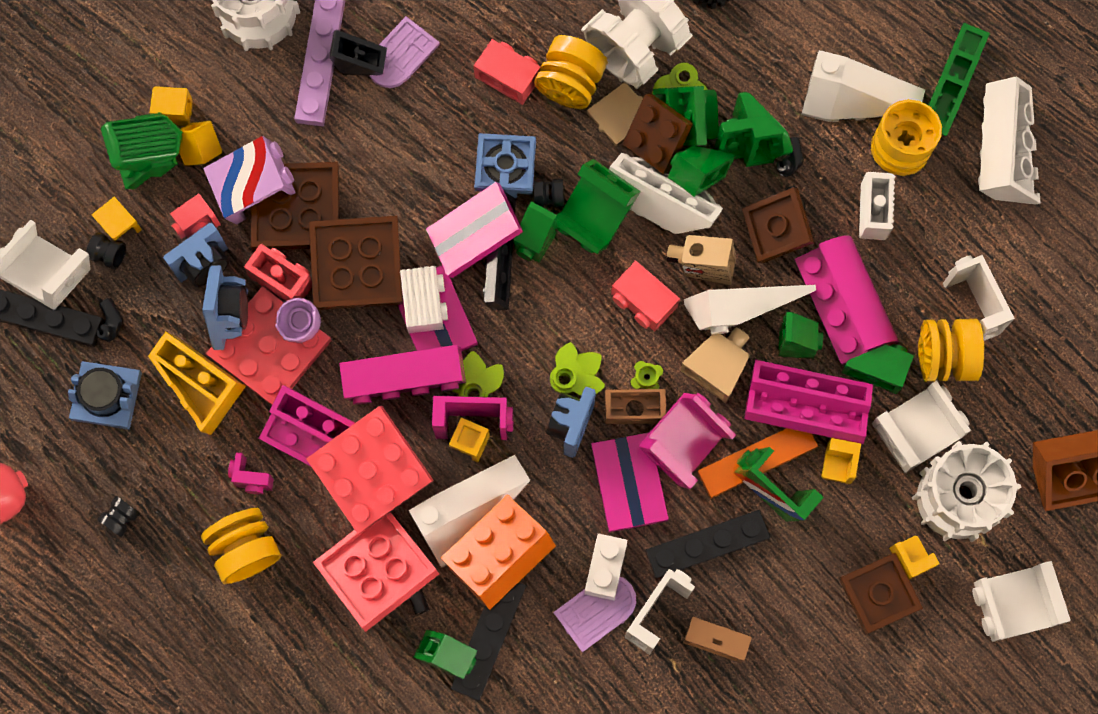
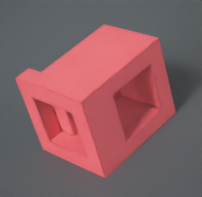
[170,194,221,240]

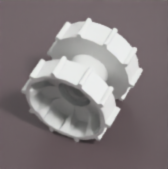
[211,0,300,51]
[581,0,693,89]
[912,441,1021,542]

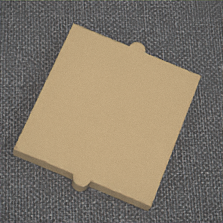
[587,82,643,146]

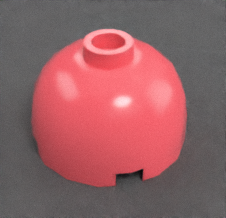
[0,463,28,524]

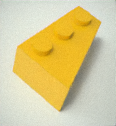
[148,331,246,435]

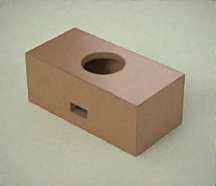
[605,389,666,424]
[683,617,752,663]

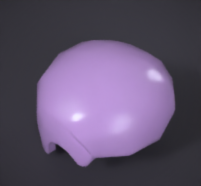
[275,298,321,343]

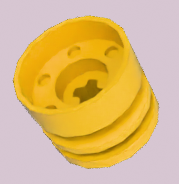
[534,35,608,109]
[871,99,942,176]
[918,319,984,381]
[201,508,282,585]

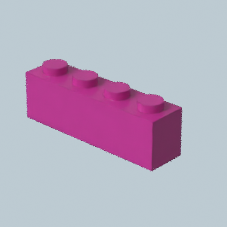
[339,345,466,405]

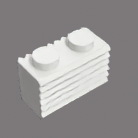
[859,172,896,240]
[400,266,448,334]

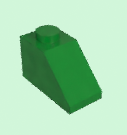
[668,146,735,197]
[514,201,557,263]
[778,312,823,359]
[841,344,914,394]
[413,630,477,679]

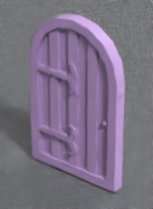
[369,16,440,88]
[553,577,636,653]

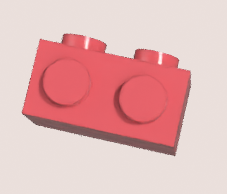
[474,39,540,105]
[244,244,312,301]
[611,261,680,332]

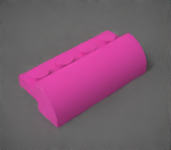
[795,236,899,365]
[744,360,873,444]
[259,385,355,466]

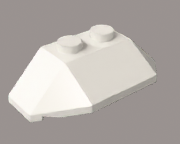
[609,153,723,234]

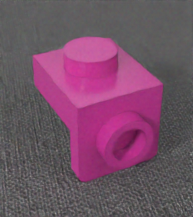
[228,453,274,495]

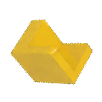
[149,86,193,126]
[179,121,222,165]
[92,196,142,240]
[449,418,490,463]
[821,438,861,484]
[889,536,940,580]

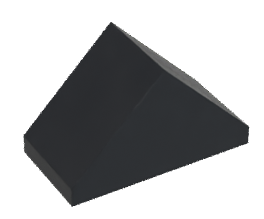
[329,30,387,75]

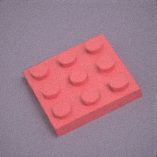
[206,286,332,405]
[306,406,434,534]
[313,512,439,632]

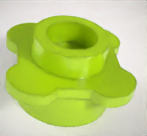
[631,361,663,389]

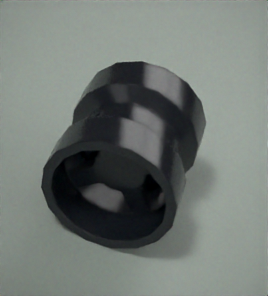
[534,179,564,208]
[86,232,127,270]
[97,496,140,538]

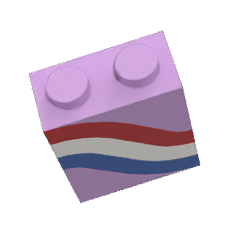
[203,136,296,225]

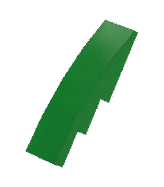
[928,23,990,136]

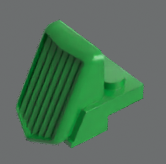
[653,86,719,146]
[714,92,793,167]
[101,112,183,190]

